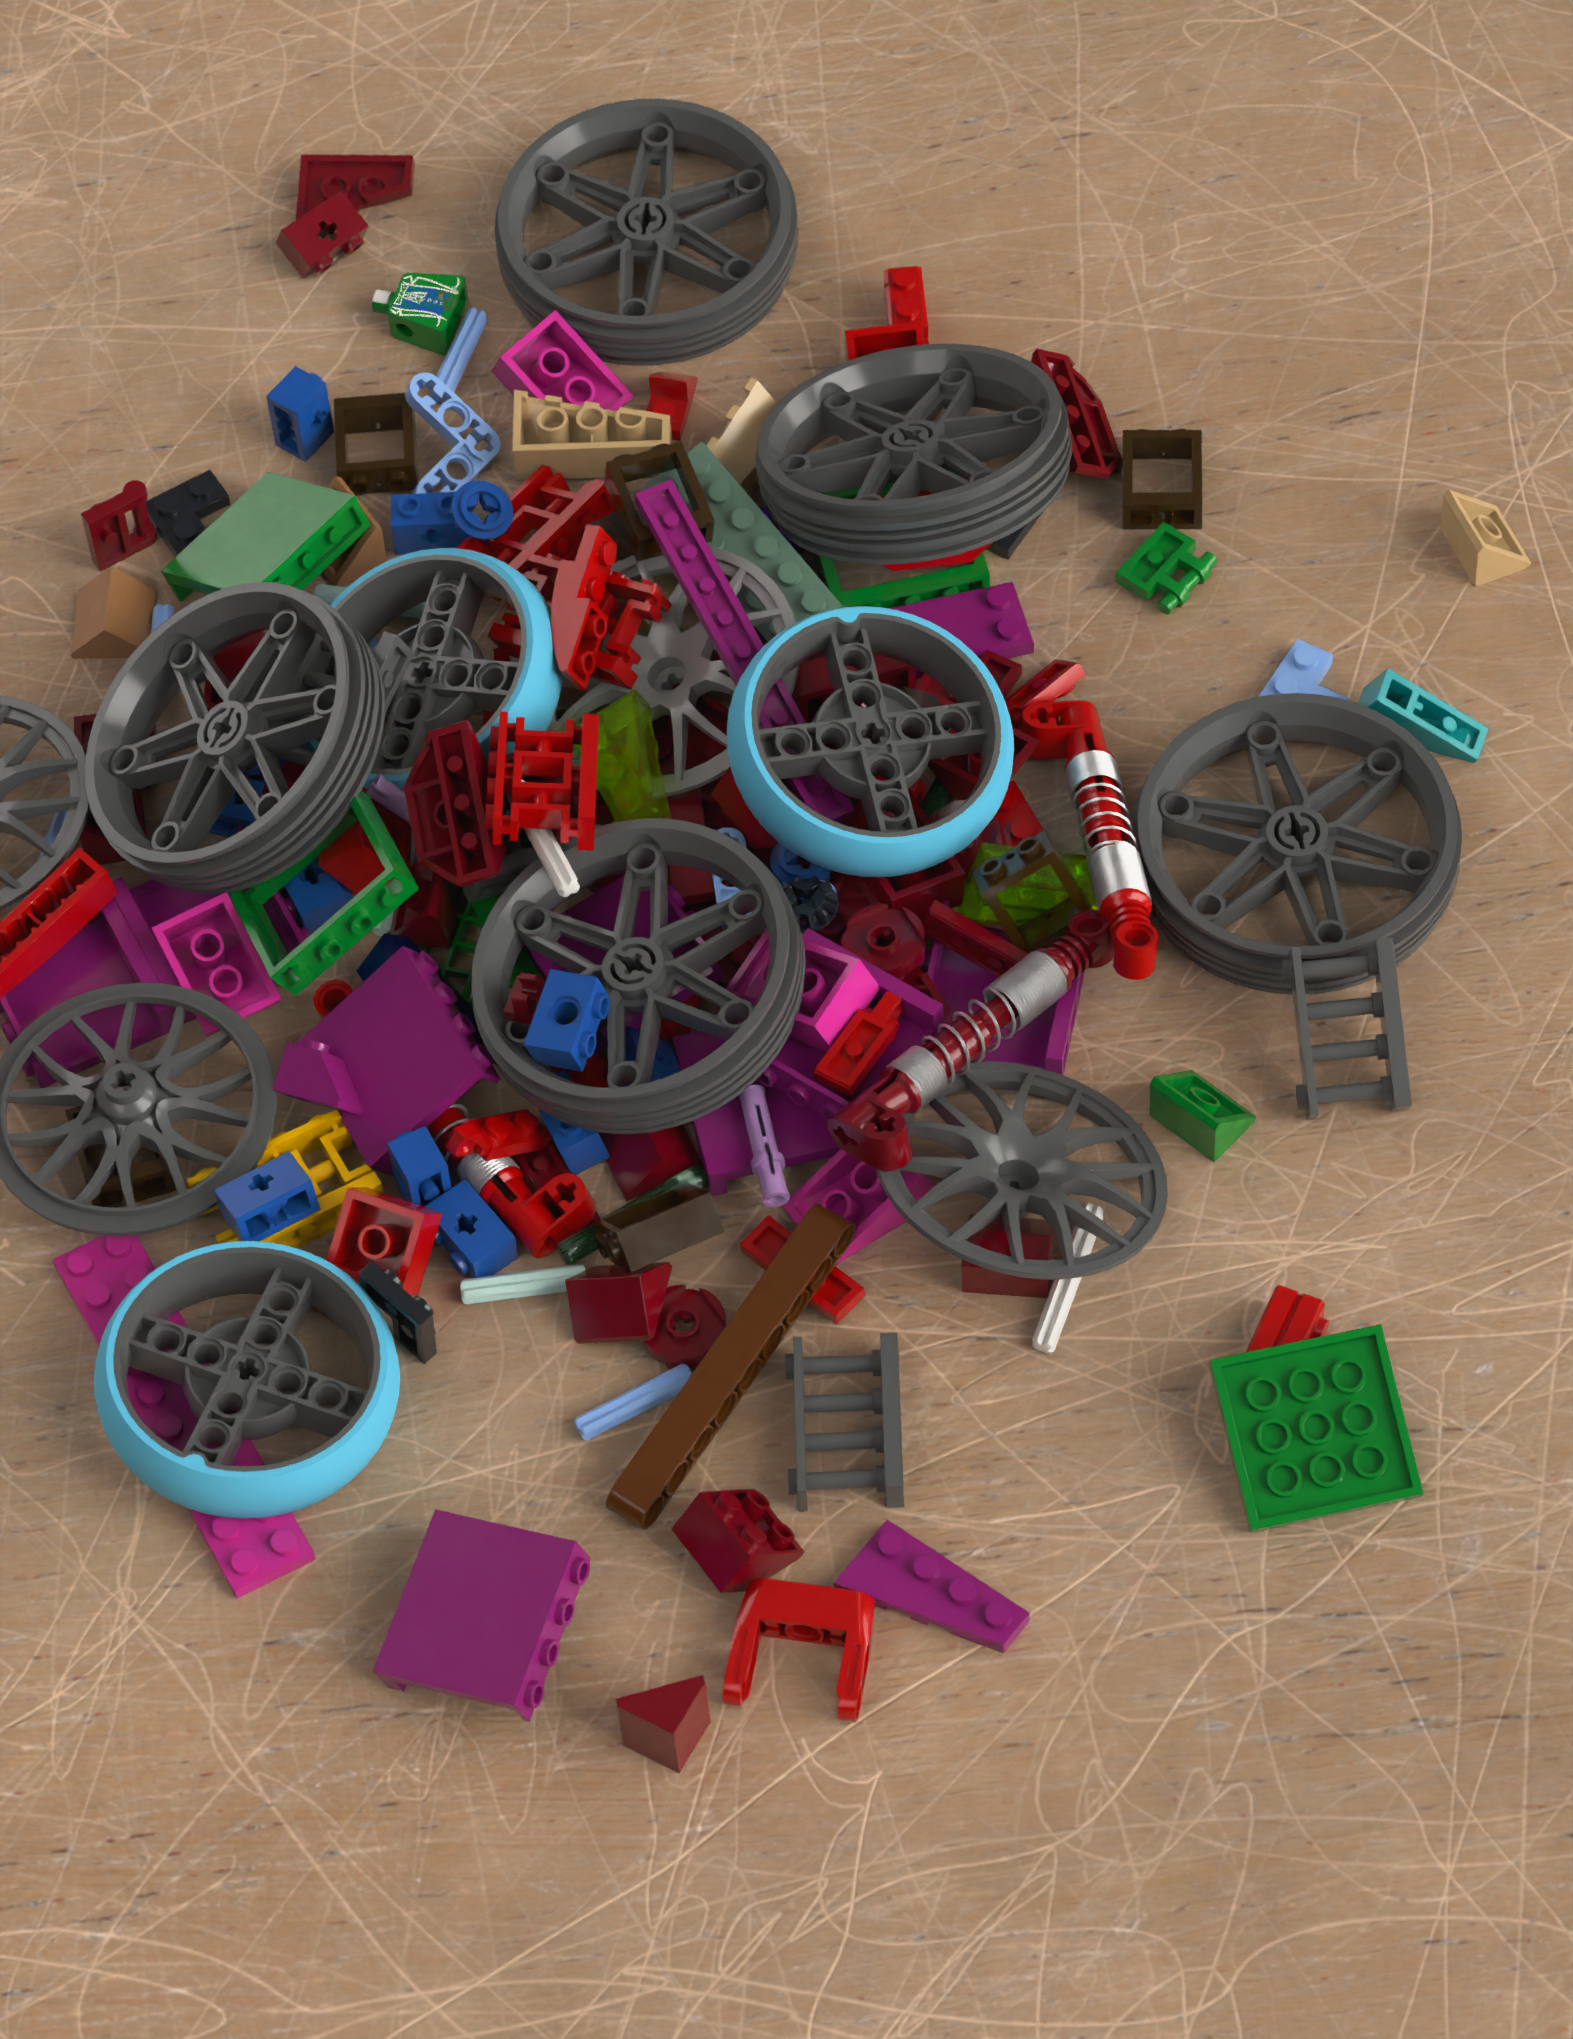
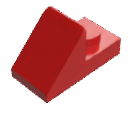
[646,371,698,441]

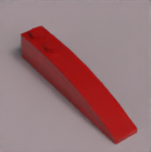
[0,847,118,999]

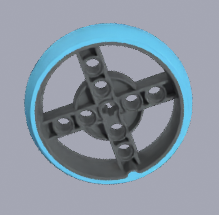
[304,548,563,790]
[727,606,1014,877]
[94,1241,400,1519]

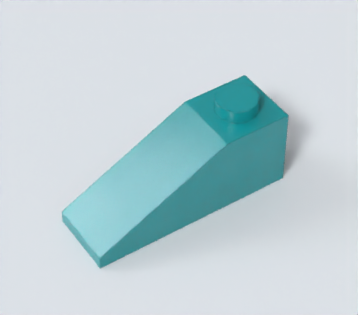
[1358,668,1489,763]

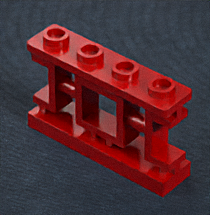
[457,465,617,611]
[487,554,672,690]
[485,712,599,851]

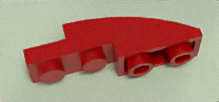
[551,525,618,690]

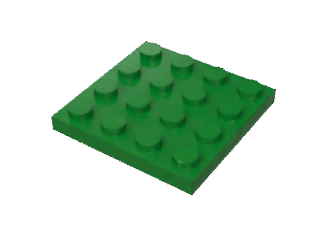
[1209,1324,1424,1533]

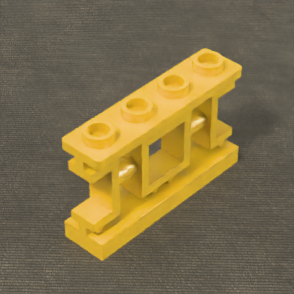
[185,1110,384,1248]

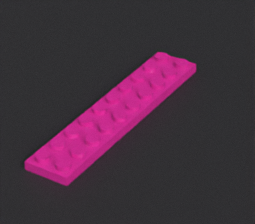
[53,1235,316,1599]

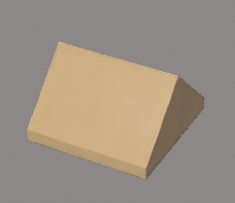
[1440,489,1531,587]

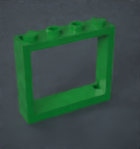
[813,471,990,609]
[228,790,419,996]

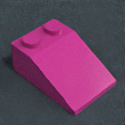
[491,310,633,411]
[152,892,282,1037]
[726,929,880,1052]
[782,1149,937,1265]

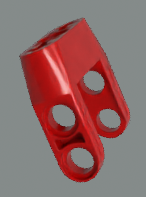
[722,1578,875,1722]

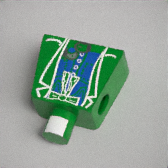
[372,272,468,356]

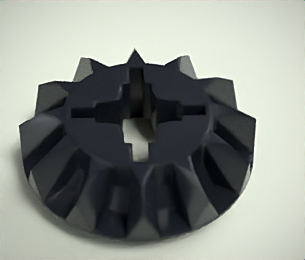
[781,874,838,933]

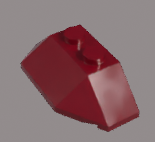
[1031,349,1122,479]
[404,720,506,887]

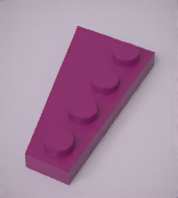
[834,1519,1030,1653]

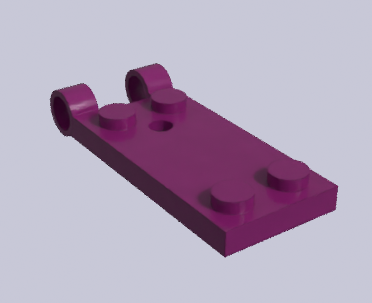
[890,582,1034,679]

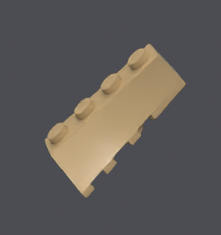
[707,377,777,499]
[512,390,673,480]

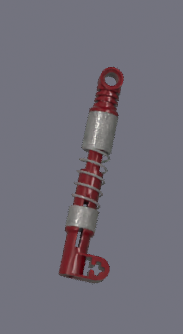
[827,909,1115,1171]

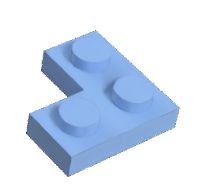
[1259,639,1350,701]

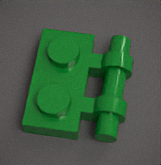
[1115,522,1217,615]

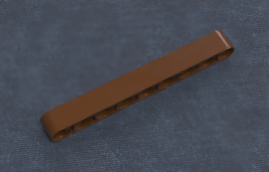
[606,1204,856,1530]

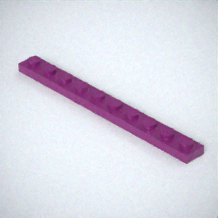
[634,479,854,823]

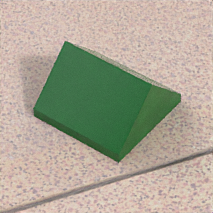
[1149,1070,1256,1162]

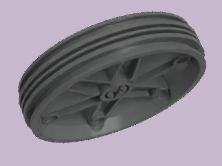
[494,99,798,366]
[756,344,1072,565]
[85,582,385,894]
[1132,693,1462,994]
[471,818,805,1134]

